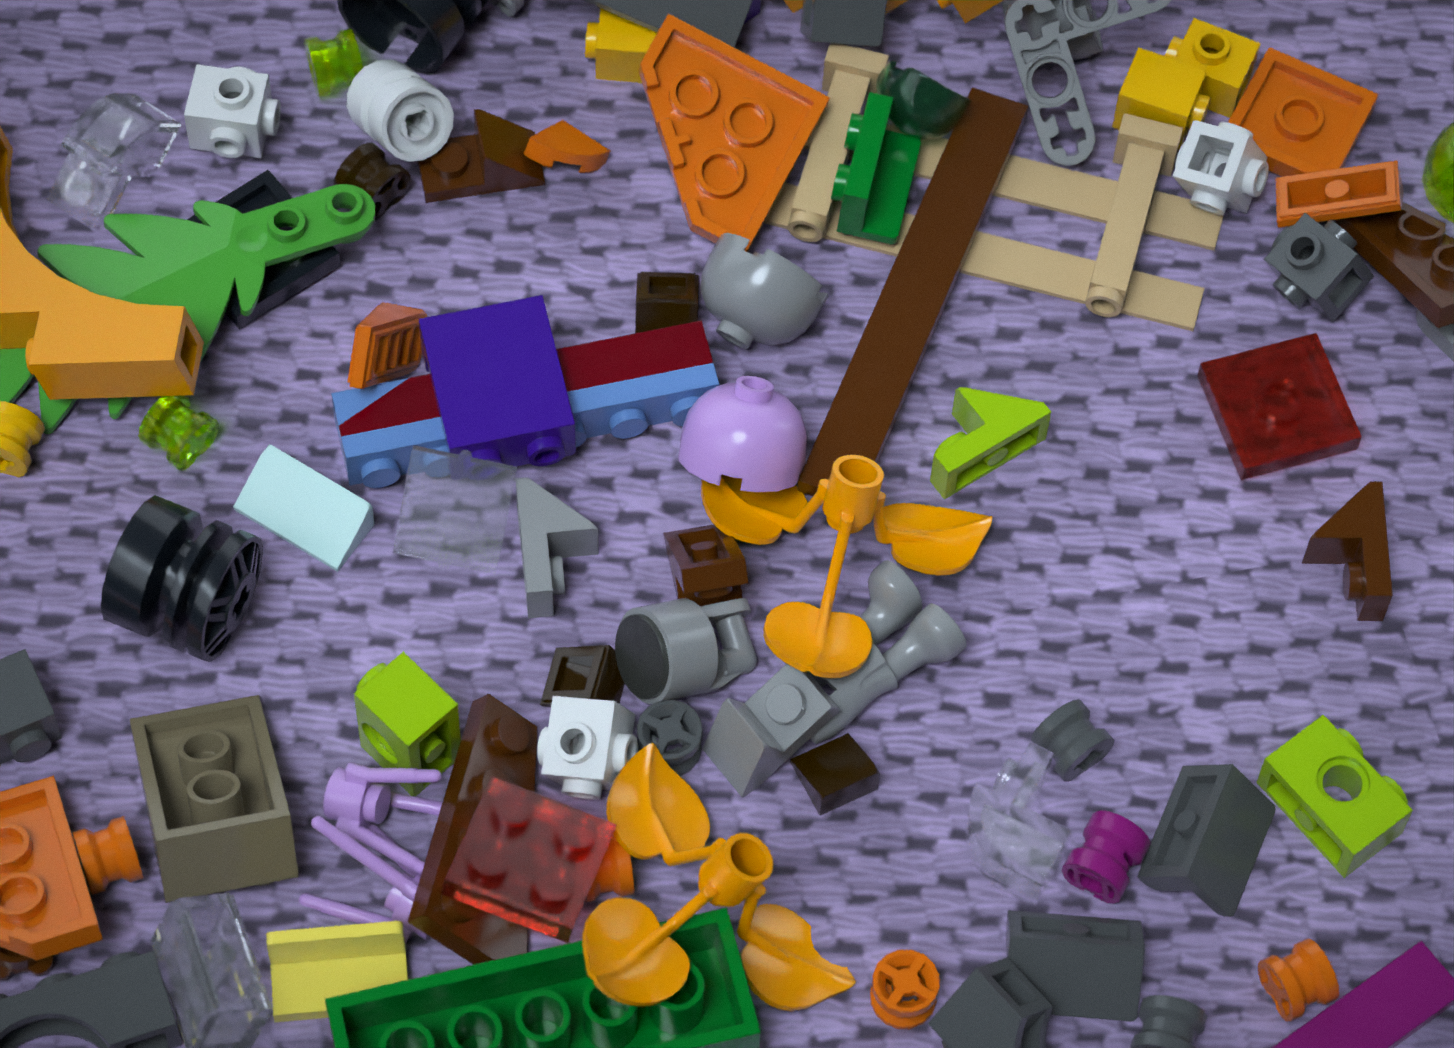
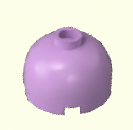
[678,376,807,492]

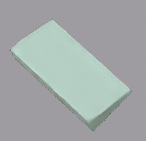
[233,444,375,572]

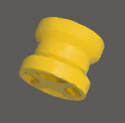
[0,401,45,477]

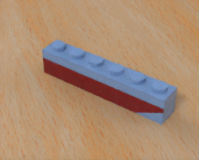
[331,320,719,488]

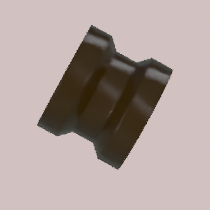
[334,142,411,220]

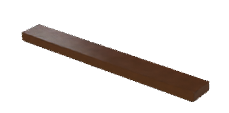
[798,87,1028,496]

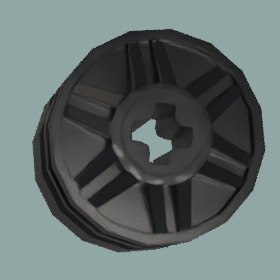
[337,0,489,73]
[100,495,263,662]

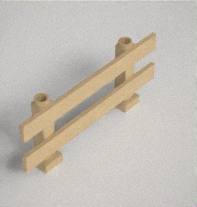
[764,43,1224,331]

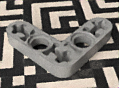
[1004,0,1171,166]

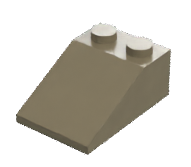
[129,695,299,903]

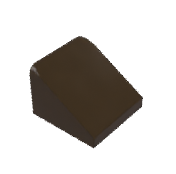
[635,272,699,333]
[540,645,625,708]
[790,733,880,816]

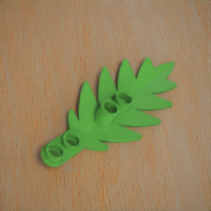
[0,184,375,434]

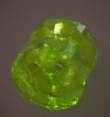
[304,28,363,98]
[138,396,219,471]

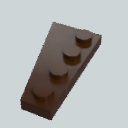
[407,694,538,965]

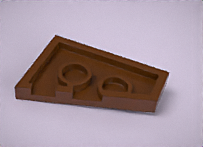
[1334,202,1454,328]

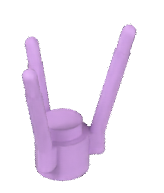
[323,763,442,875]
[299,816,430,944]

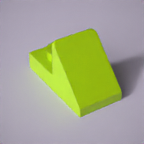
[930,387,1051,500]

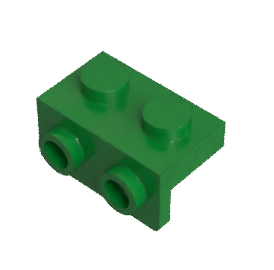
[831,92,921,245]

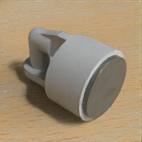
[615,598,757,704]

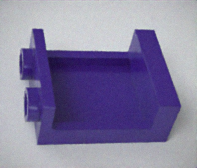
[419,295,576,479]

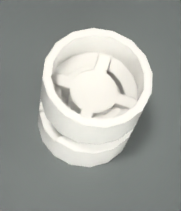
[347,59,454,162]

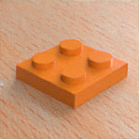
[1228,47,1379,177]

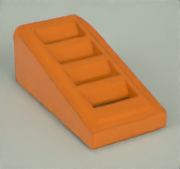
[347,302,427,389]

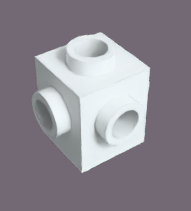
[184,64,281,158]
[1173,120,1269,215]
[537,696,638,800]

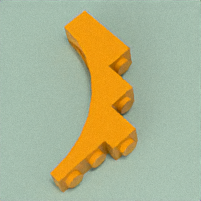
[0,126,204,400]

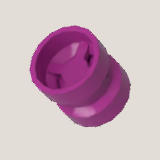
[1061,811,1151,904]

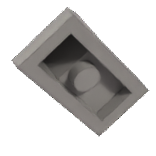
[515,477,599,618]
[702,663,840,798]

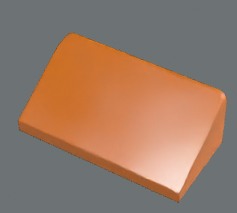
[1275,160,1403,228]

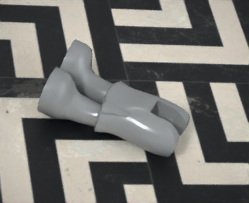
[808,560,967,745]

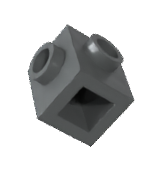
[1264,213,1374,322]

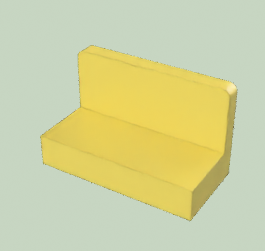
[266,921,408,1022]

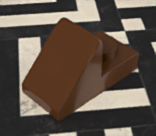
[417,109,545,203]
[1302,481,1393,621]
[663,524,748,606]

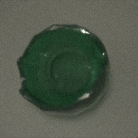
[876,60,972,139]

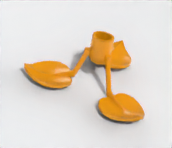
[701,455,992,679]
[582,743,856,1011]

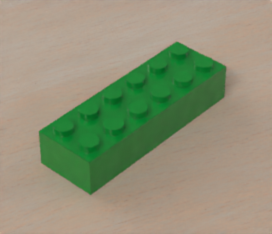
[325,907,761,1048]

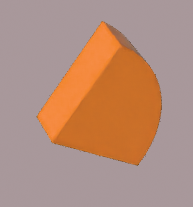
[524,120,610,173]

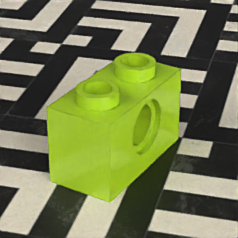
[354,652,461,797]
[1256,714,1413,878]

